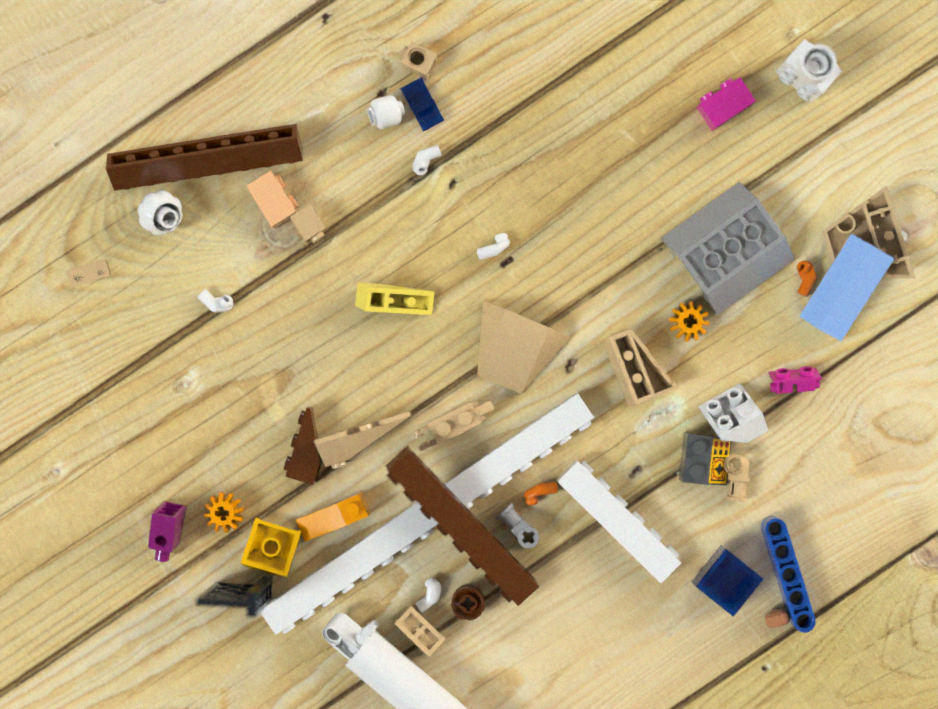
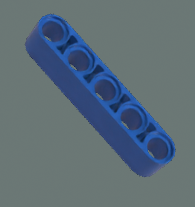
[761,516,816,633]

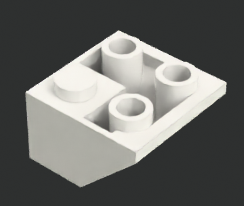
[698,383,769,443]

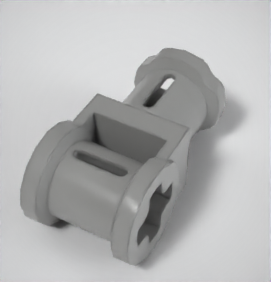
[496,503,539,548]

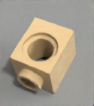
[399,41,438,80]

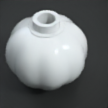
[138,190,183,236]

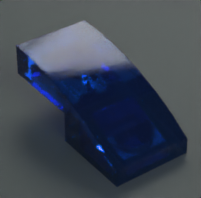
[400,77,444,132]

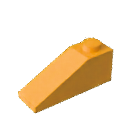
[296,492,371,542]

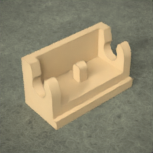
[393,606,446,657]

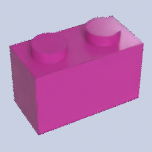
[696,77,756,131]

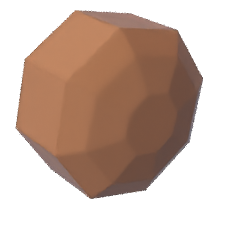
[765,609,790,628]

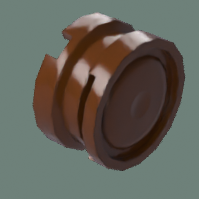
[451,584,485,621]

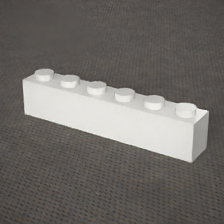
[557,460,681,583]

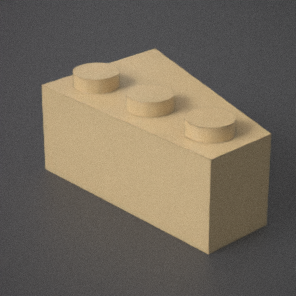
[602,329,679,406]

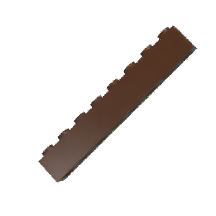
[106,123,303,191]
[386,445,539,606]

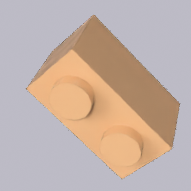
[247,171,299,229]

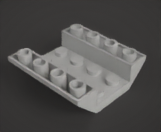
[661,182,795,316]

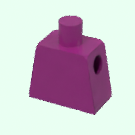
[148,501,187,562]

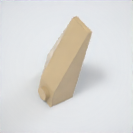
[314,411,412,469]

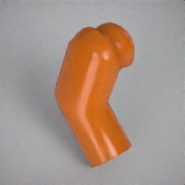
[797,260,817,297]
[524,482,558,505]

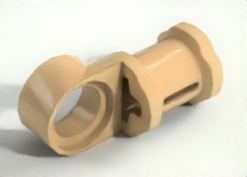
[724,454,749,502]

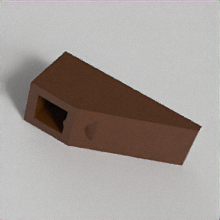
[284,407,322,485]

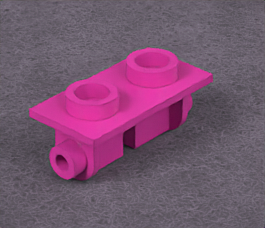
[768,366,822,394]

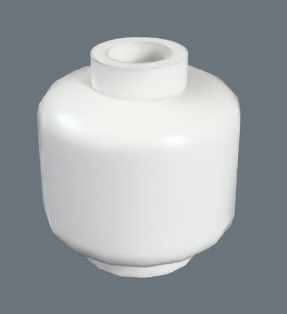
[367,95,405,129]

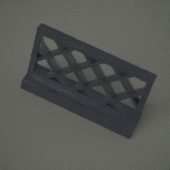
[196,576,273,617]

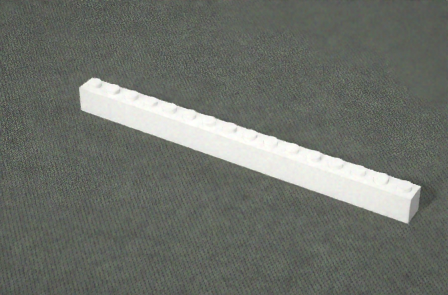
[261,393,594,635]

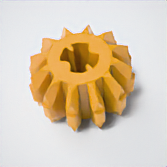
[668,301,710,342]
[203,492,245,533]

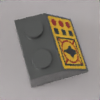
[679,432,732,486]

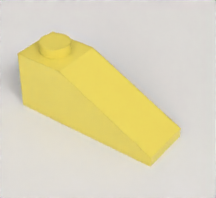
[355,282,434,315]

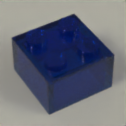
[692,545,764,617]

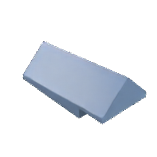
[800,234,894,341]

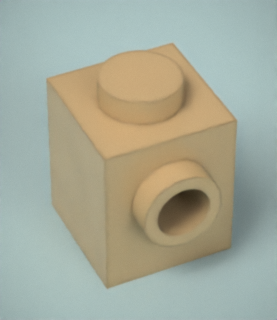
[290,204,328,243]

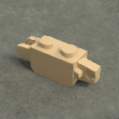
[411,400,495,451]

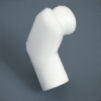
[413,145,442,176]
[477,233,510,260]
[198,289,233,313]

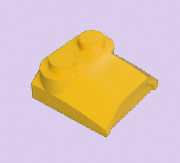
[240,518,302,578]

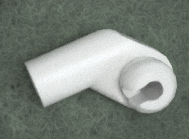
[416,577,441,613]

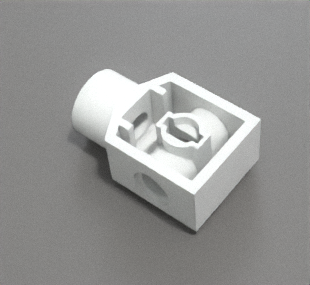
[775,39,842,102]

